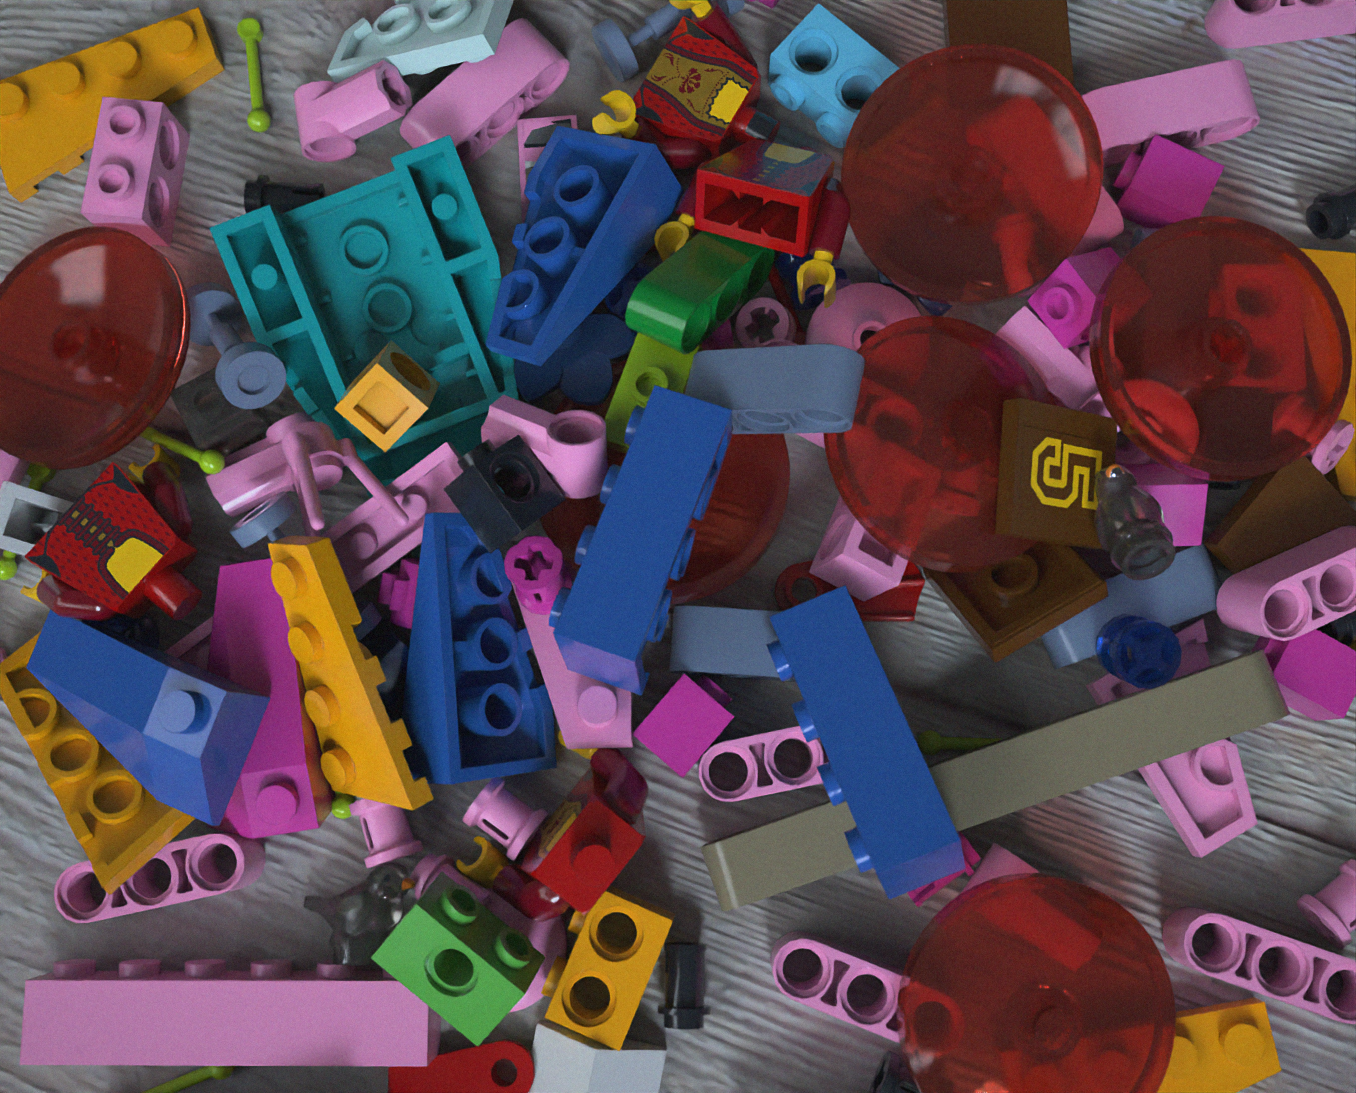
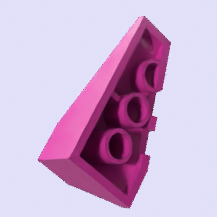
[207,557,336,839]

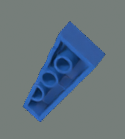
[549,385,732,696]
[766,585,966,899]

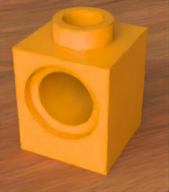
[334,340,440,452]

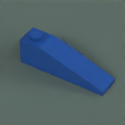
[485,126,684,366]
[401,513,557,784]
[26,609,271,826]

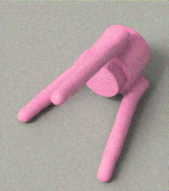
[282,421,409,537]

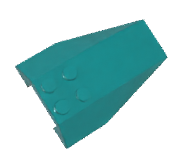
[209,135,519,558]

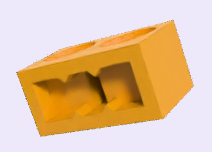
[541,886,675,1051]

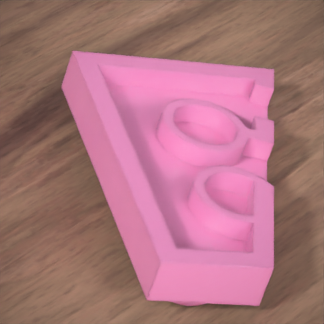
[504,557,633,749]
[1085,618,1258,858]

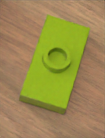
[604,333,703,454]

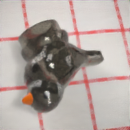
[1094,464,1176,580]
[303,862,416,965]

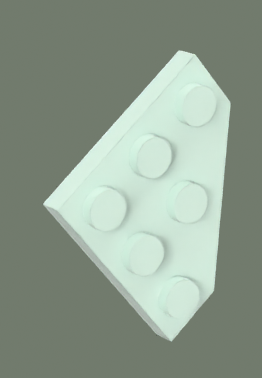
[327,0,514,83]

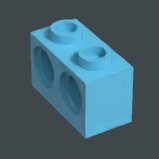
[768,3,912,154]

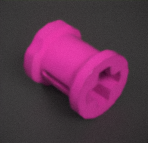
[504,535,573,615]

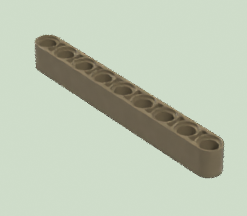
[700,649,1290,911]

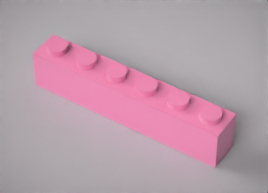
[20,959,441,1066]

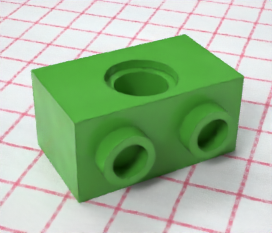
[371,871,546,1047]

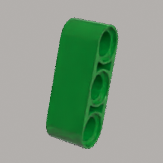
[625,231,776,354]

